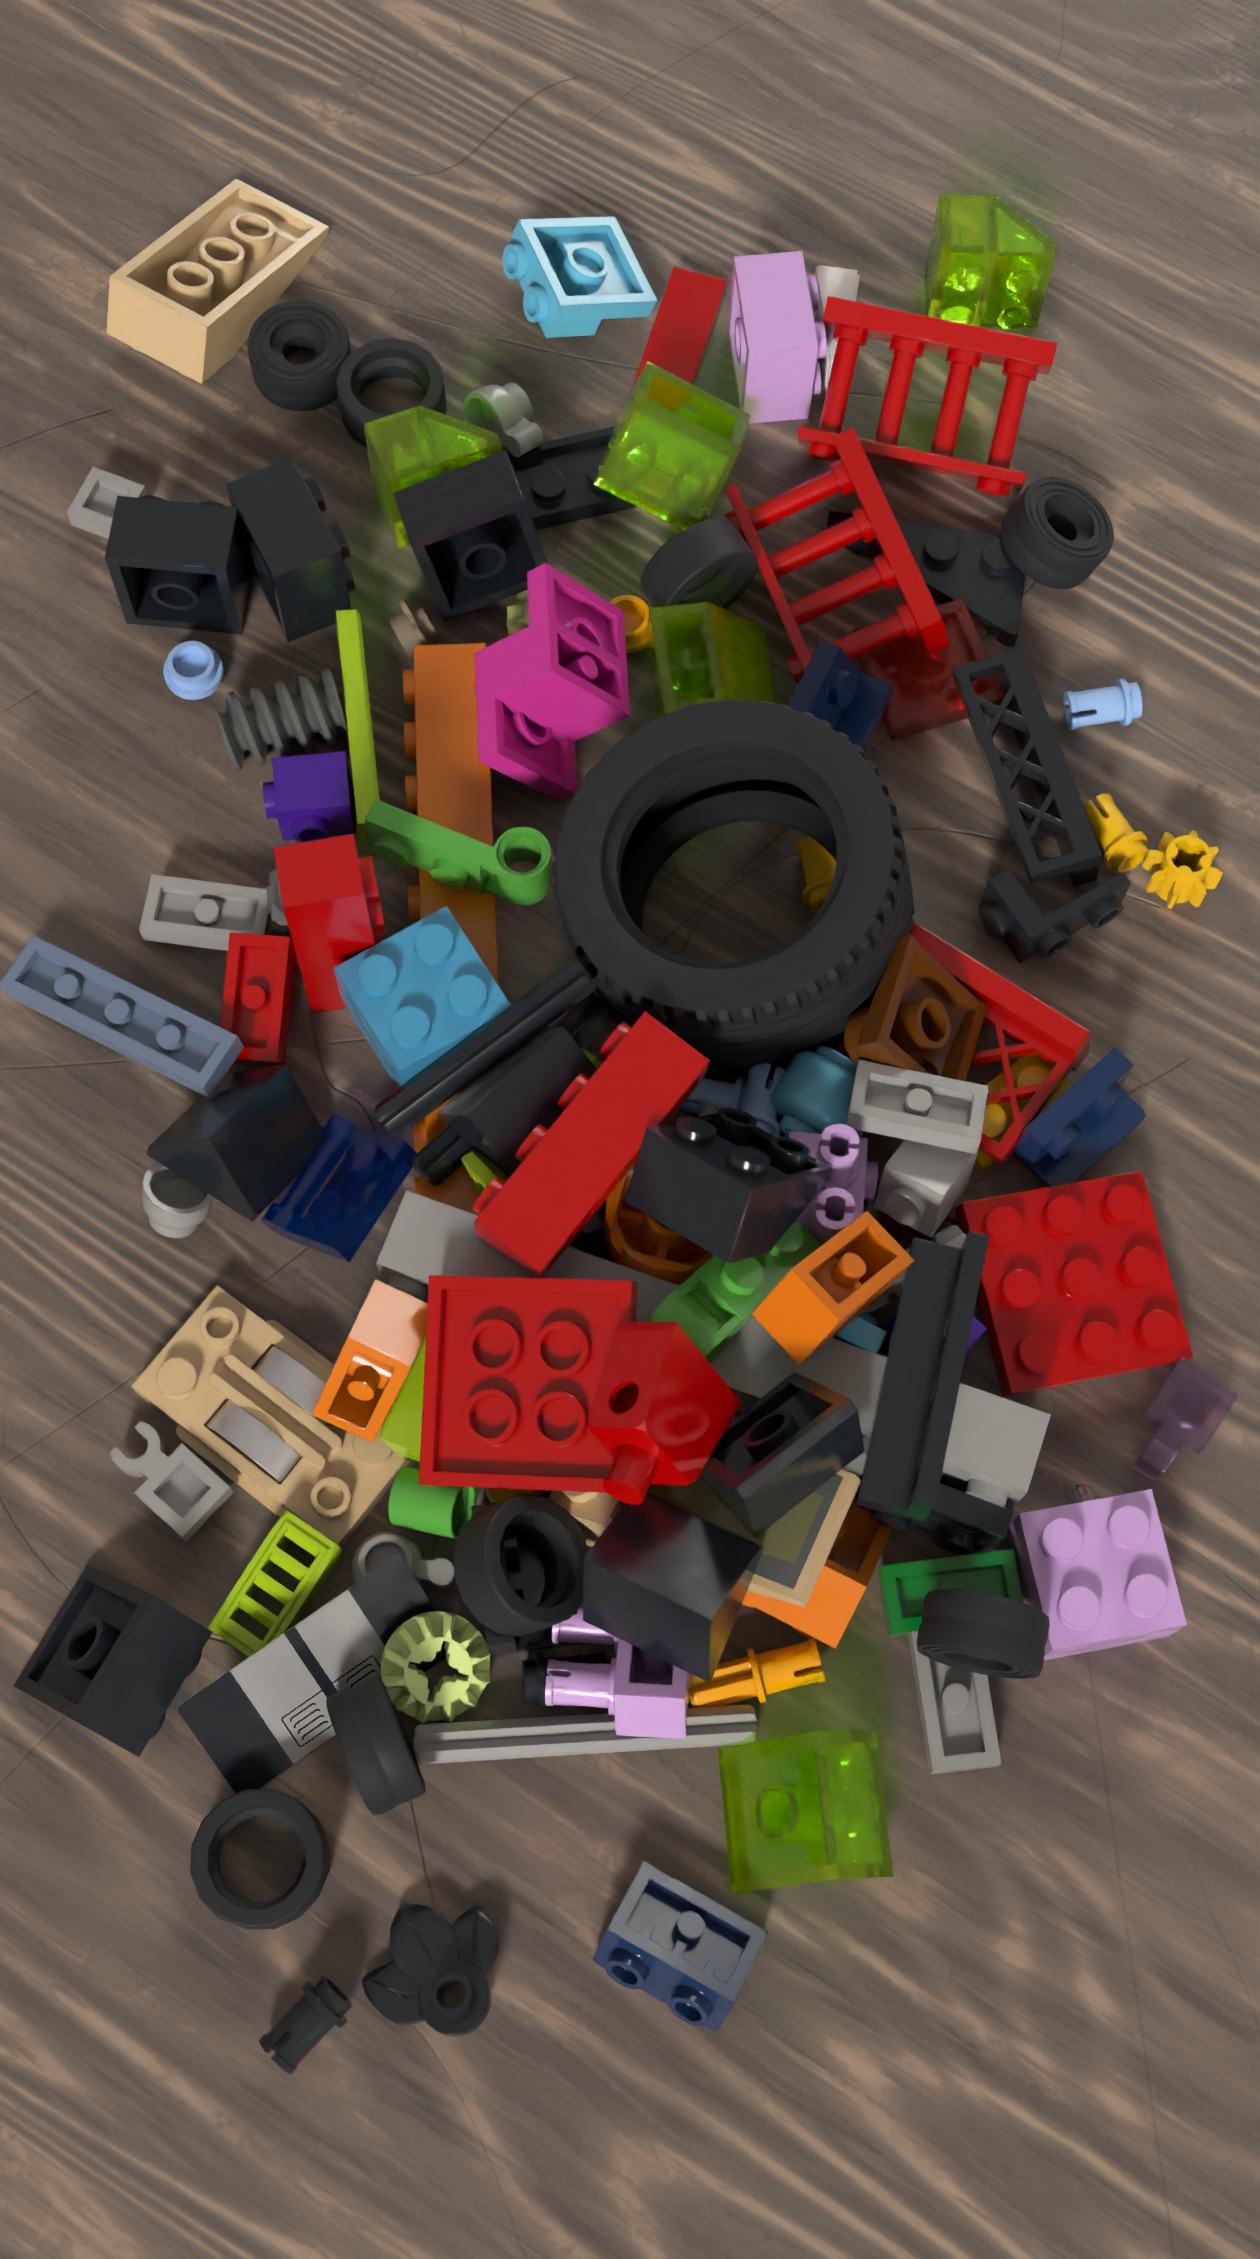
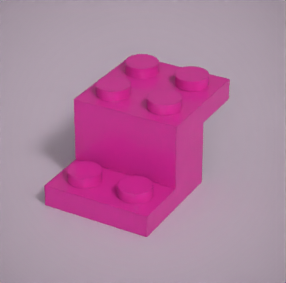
[474,563,630,803]

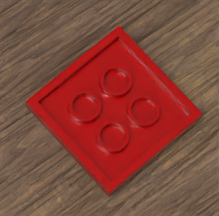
[955,1171,1193,1398]
[419,1275,638,1493]

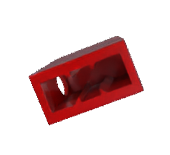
[588,1322,741,1505]

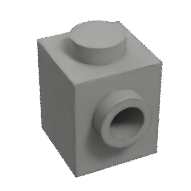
[874,1140,979,1237]

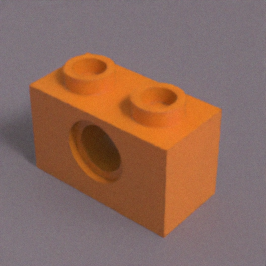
[752,1211,914,1365]
[312,1279,427,1443]

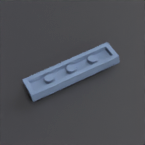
[0,935,244,1099]

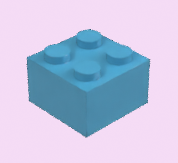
[333,906,511,1089]

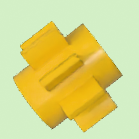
[1142,830,1223,909]

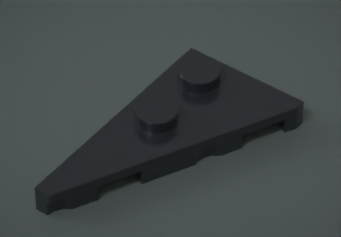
[826,511,1025,647]

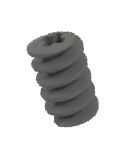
[213,668,347,771]

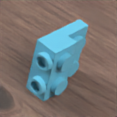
[502,217,658,338]

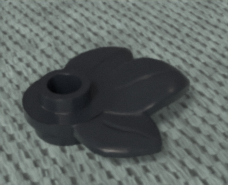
[362,1904,500,2037]

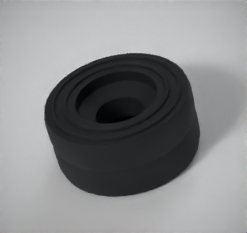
[247,300,351,411]
[1001,477,1114,589]
[917,1589,1050,1679]
[326,1676,426,1816]

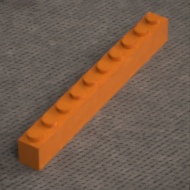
[403,643,500,1216]

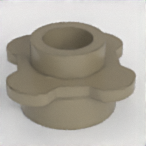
[389,597,441,661]

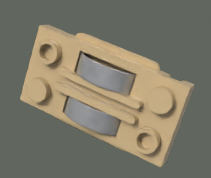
[131,1285,410,1548]

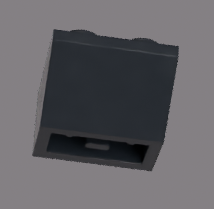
[625,1108,832,1264]

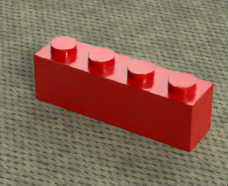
[273,834,387,1014]
[472,1011,710,1278]

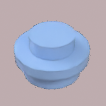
[163,641,224,700]

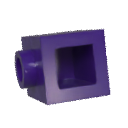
[263,751,355,842]

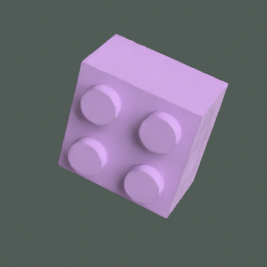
[728,251,826,424]
[1007,1489,1187,1660]

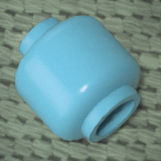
[771,1046,857,1135]

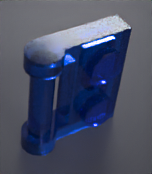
[261,1114,417,1262]

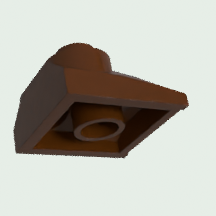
[844,934,987,1081]

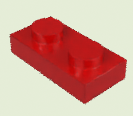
[220,932,296,1064]

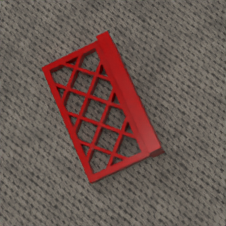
[834,922,1090,1165]

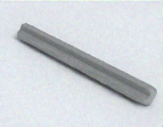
[414,1704,757,1764]

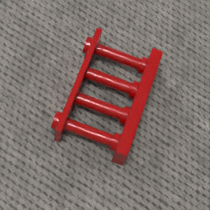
[797,296,1057,497]
[724,427,950,685]

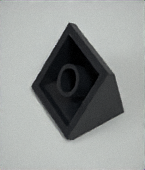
[437,1026,598,1177]
[147,1064,329,1222]
[700,1372,865,1538]
[583,1493,765,1682]

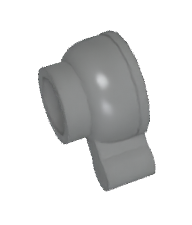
[463,382,544,457]
[142,1162,214,1238]
[351,1531,456,1591]

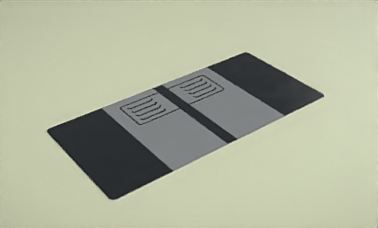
[177,1555,446,1794]

